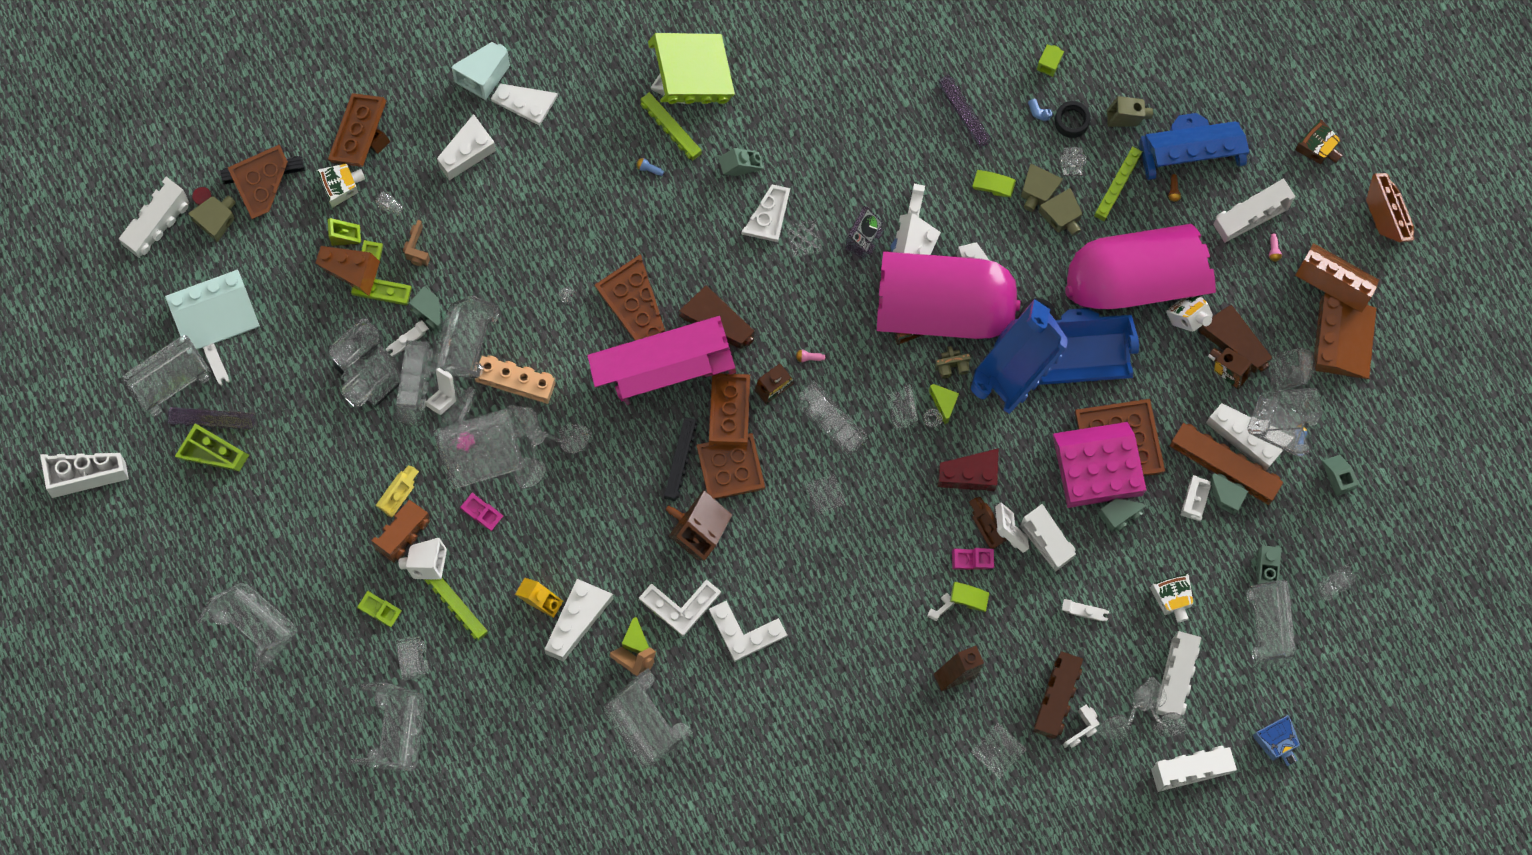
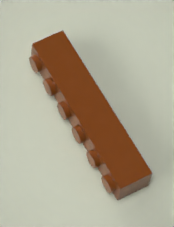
[1169,423,1283,505]

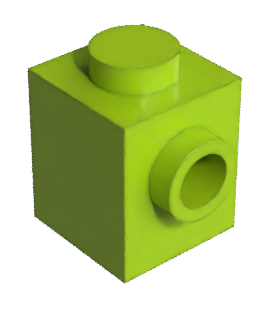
[1036,44,1064,77]

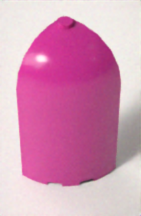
[1065,224,1216,309]
[877,251,1020,339]

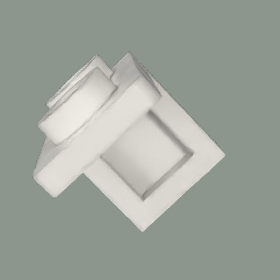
[426,368,456,415]
[1063,704,1100,748]

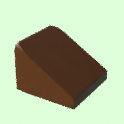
[370,129,390,154]

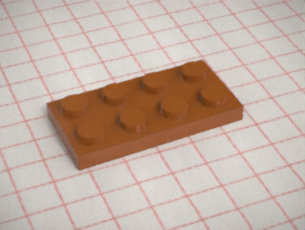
[328,93,387,167]
[709,373,750,446]

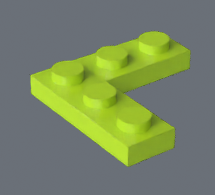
[351,240,412,306]

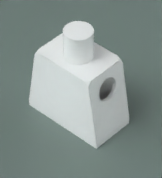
[399,538,447,579]

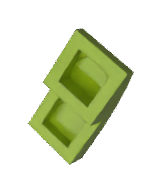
[972,170,1016,198]
[950,582,989,612]
[357,591,402,627]

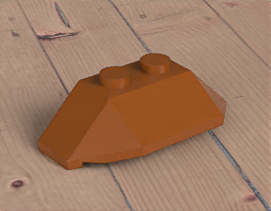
[1366,173,1414,242]

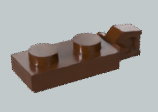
[969,497,1007,549]

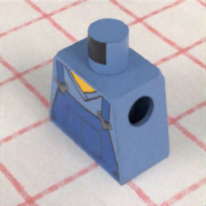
[1253,715,1300,766]

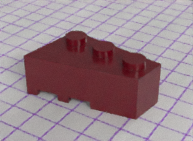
[937,448,999,491]

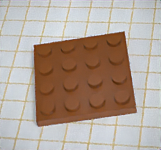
[1074,399,1165,476]

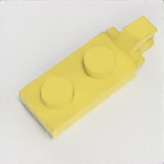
[375,465,419,518]

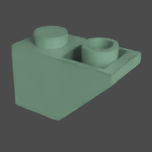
[719,148,764,176]
[409,287,442,332]
[1322,455,1359,496]
[1209,473,1248,515]
[1098,498,1146,532]
[1256,545,1282,586]

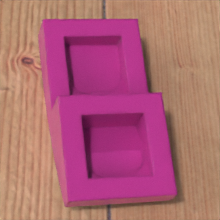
[460,493,503,531]
[952,548,994,570]

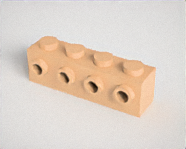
[474,355,555,404]

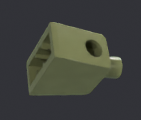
[1107,96,1153,127]
[1021,164,1063,212]
[1038,188,1082,236]
[188,195,236,242]

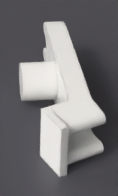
[908,184,925,217]
[386,320,429,357]
[203,343,229,386]
[927,593,955,621]
[1062,599,1109,621]

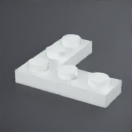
[639,579,721,637]
[709,601,787,662]

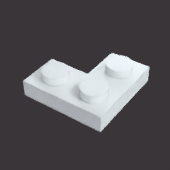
[995,503,1029,553]

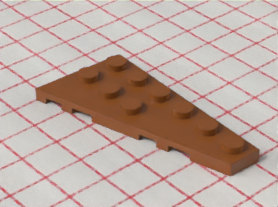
[594,254,665,341]

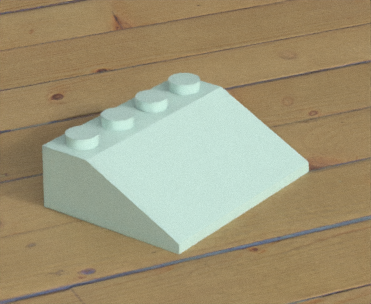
[165,270,260,353]

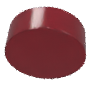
[192,187,212,206]

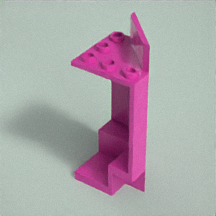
[587,316,737,405]

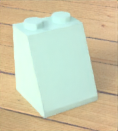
[452,42,510,100]

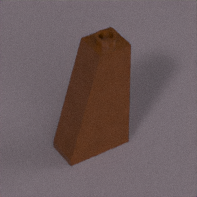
[679,285,755,349]
[1198,304,1272,373]
[934,645,984,692]

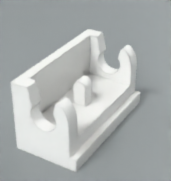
[1180,475,1211,522]

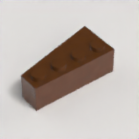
[1032,651,1083,739]

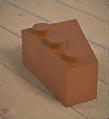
[316,246,380,296]
[371,500,430,563]

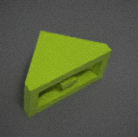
[328,218,361,246]
[929,384,959,424]
[622,617,649,654]

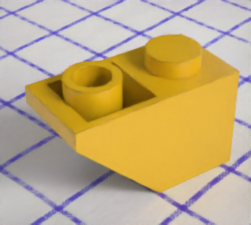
[515,578,563,618]

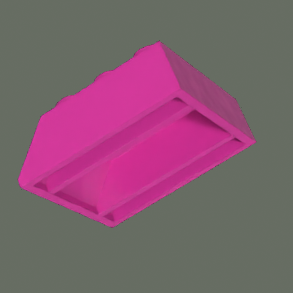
[1053,422,1146,508]

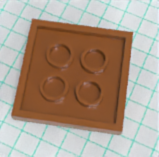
[696,433,765,500]

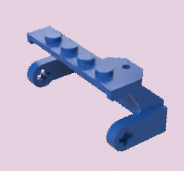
[1139,113,1249,180]
[971,299,1068,414]
[1038,308,1139,385]

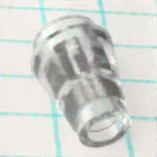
[375,191,404,216]

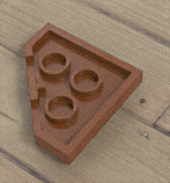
[228,144,288,220]

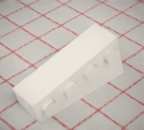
[1213,178,1295,243]
[545,579,613,662]

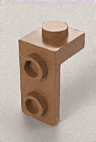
[403,220,430,266]
[610,647,656,676]

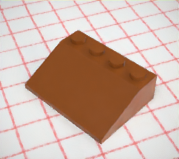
[1295,243,1379,313]
[1312,293,1377,379]

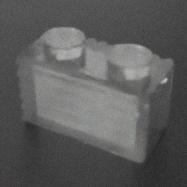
[396,636,430,682]

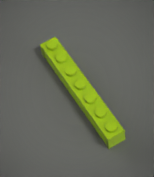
[640,92,702,161]
[1094,146,1142,221]
[424,578,488,641]

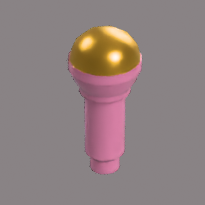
[1269,234,1282,262]
[796,349,825,363]

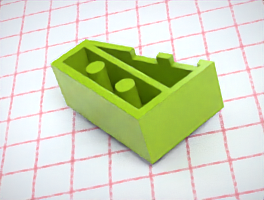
[175,423,249,472]

